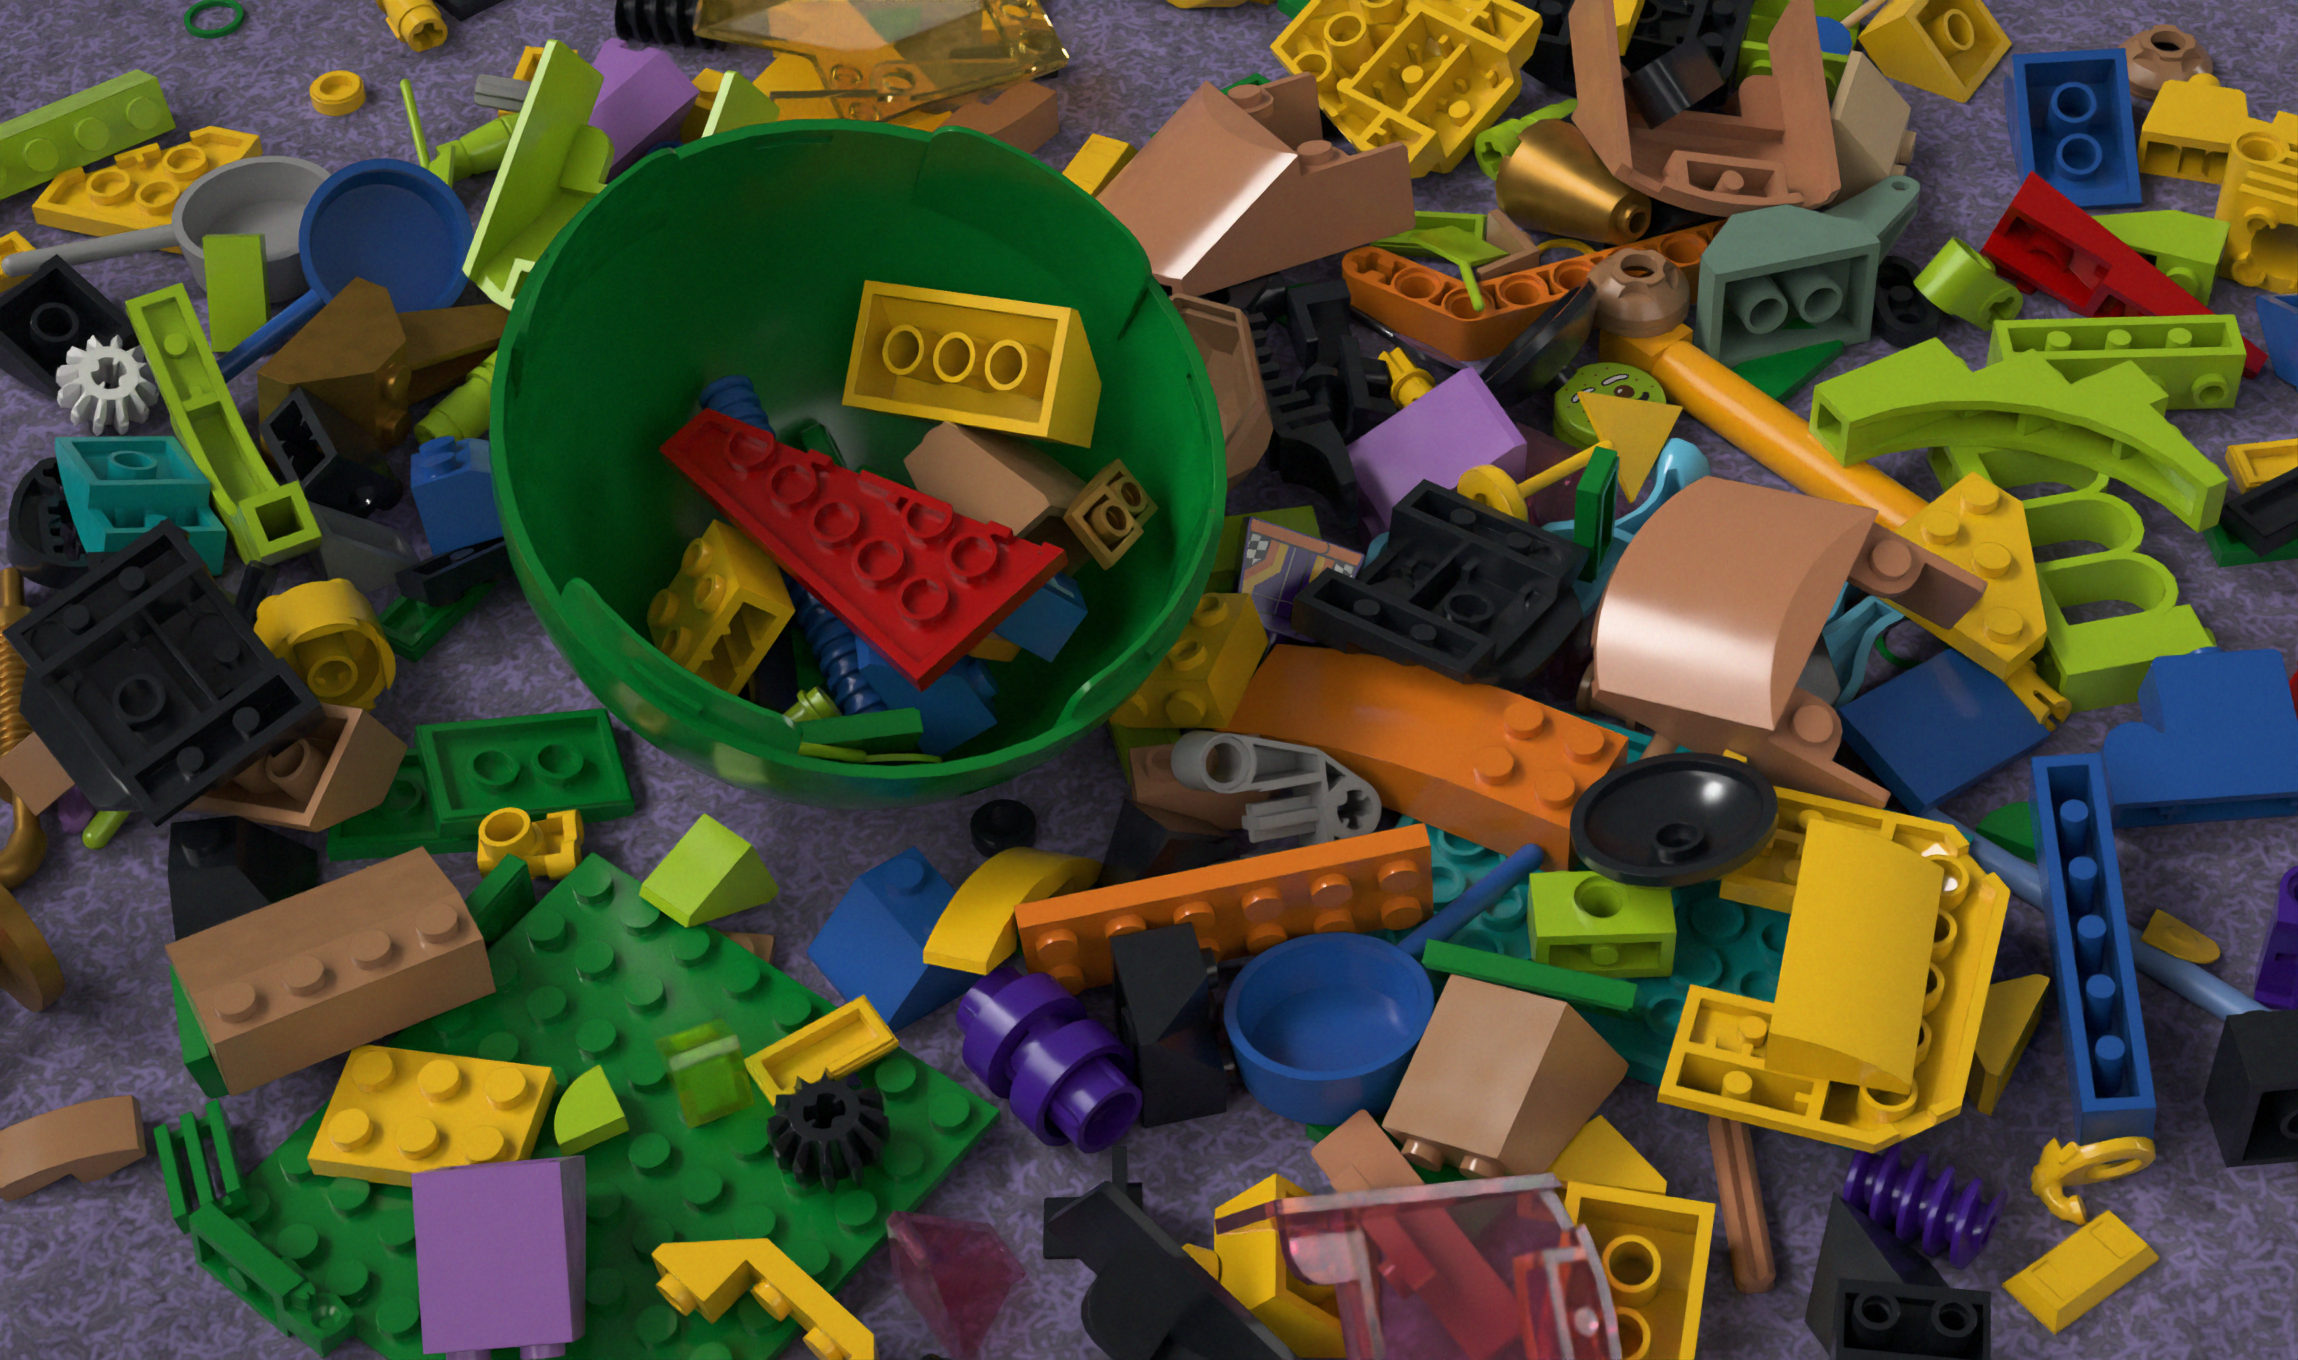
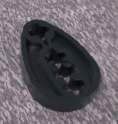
[6,457,88,590]

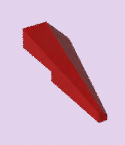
[1979,170,2268,380]

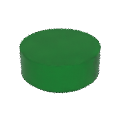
[800,422,848,469]

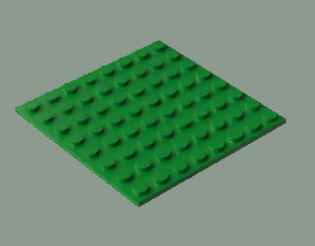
[226,852,1001,1360]

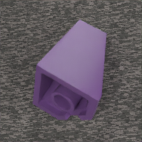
[587,37,700,185]

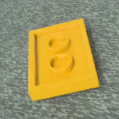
[307,1044,557,1187]

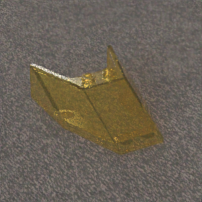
[692,0,1070,127]

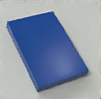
[1836,647,2051,817]

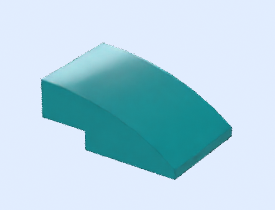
[54,436,227,576]

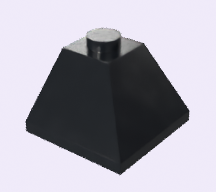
[167,815,318,941]

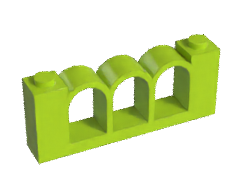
[1926,446,2217,714]

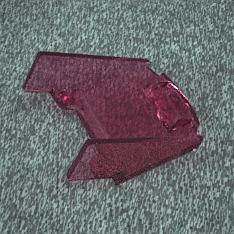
[1214,1172,1621,1360]

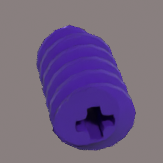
[1843,1142,2008,1270]

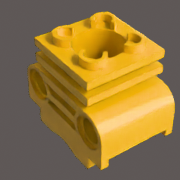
[2214,110,2298,294]

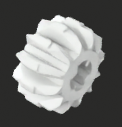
[56,335,159,437]

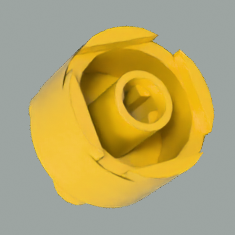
[253,578,396,713]

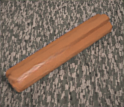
[1707,1114,1777,1294]

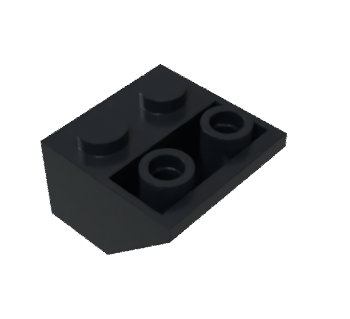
[1829,1278,1991,1360]

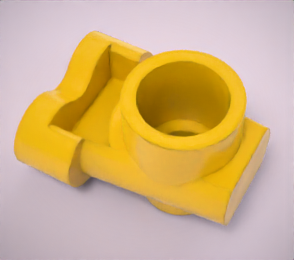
[477,807,584,881]

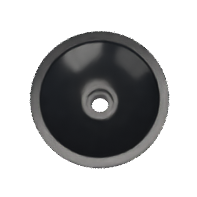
[1479,278,1598,408]
[1570,752,1779,890]

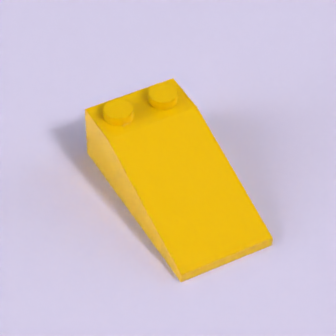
[1541,1180,1716,1360]

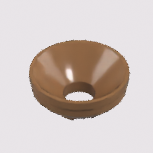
[2118,24,2213,103]
[1586,247,1690,338]

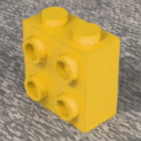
[647,519,795,696]
[1108,592,1269,728]

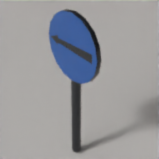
[1349,304,1469,374]

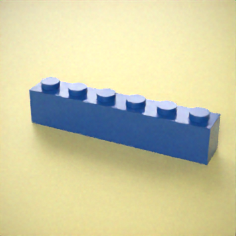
[2028,752,2157,1146]

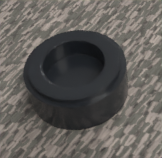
[970,799,1037,858]

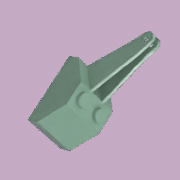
[1694,175,1920,369]

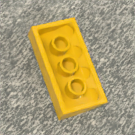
[1764,818,1944,1095]

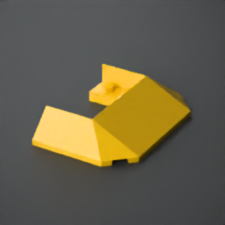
[1657,785,2011,1154]

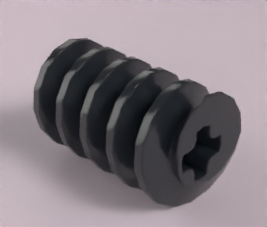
[614,0,732,51]

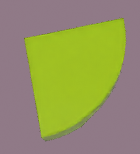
[554,1065,629,1157]

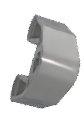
[1171,731,1382,867]

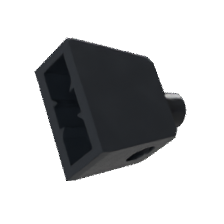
[258,385,403,519]

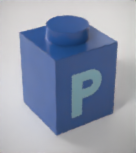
[992,571,1088,662]

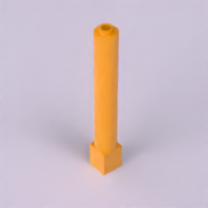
[1598,323,1930,531]

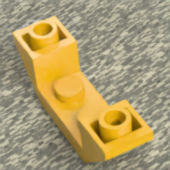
[651,1238,880,1360]

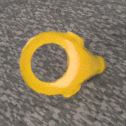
[2030,1136,2156,1226]

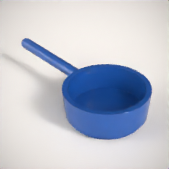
[216,158,474,384]
[1223,843,1545,1127]

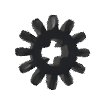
[767,1068,891,1195]

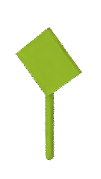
[1408,225,1509,312]

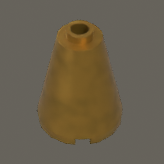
[1495,118,1652,246]

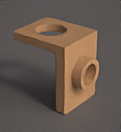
[1476,208,1540,282]

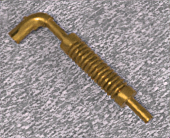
[0,567,49,891]

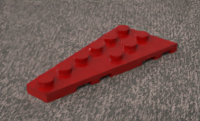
[658,407,1068,693]

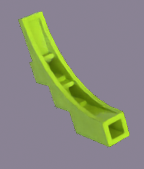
[1808,337,2229,533]

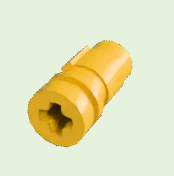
[375,0,448,52]

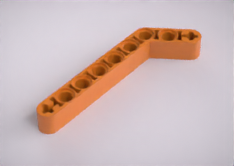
[1342,218,1729,362]

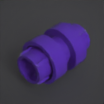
[956,967,1143,1154]

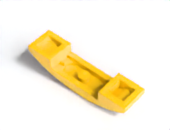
[923,846,1102,975]

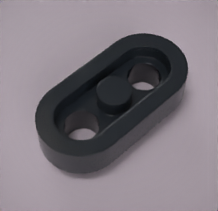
[1872,256,1940,349]

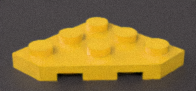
[31,126,263,255]
[1876,471,2048,680]

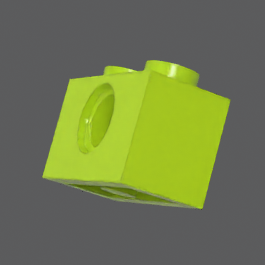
[1527,870,1677,978]

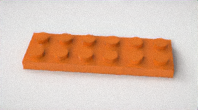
[1014,822,1434,996]

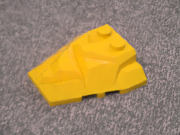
[1270,0,1543,179]

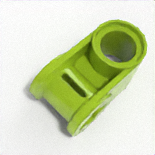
[1913,236,2023,331]

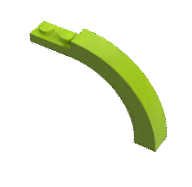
[125,282,322,566]

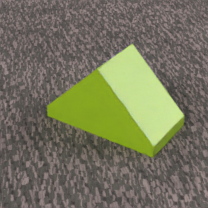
[639,813,779,928]

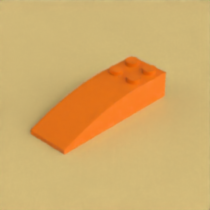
[1214,644,1629,872]

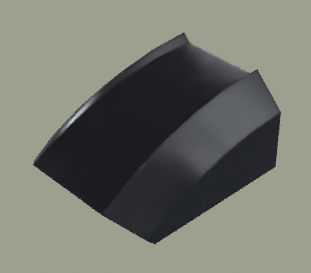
[0,254,140,398]

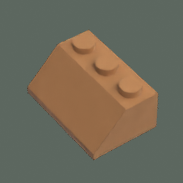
[183,703,409,833]

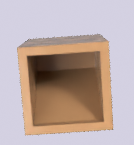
[903,421,1093,577]
[1381,974,1629,1189]

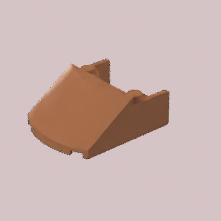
[1568,0,1841,218]
[1095,71,1416,297]
[1591,476,1988,809]

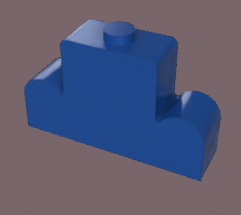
[2099,647,2298,829]

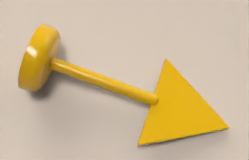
[1457,391,1684,523]

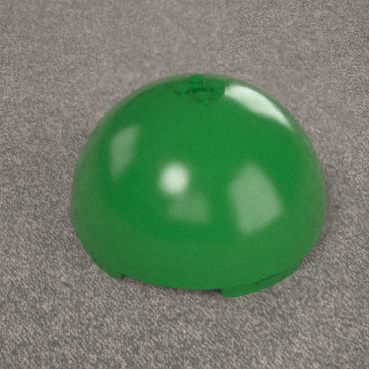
[489,118,1227,811]

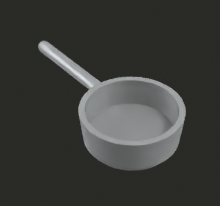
[1,156,332,303]

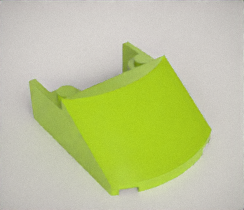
[462,39,780,312]

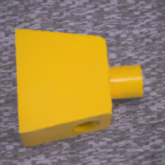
[2137,73,2249,185]

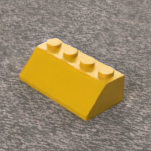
[841,280,1102,448]

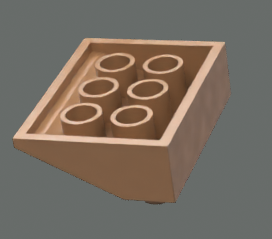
[164,846,496,1097]

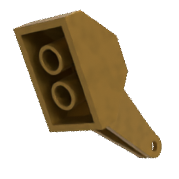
[257,276,510,472]

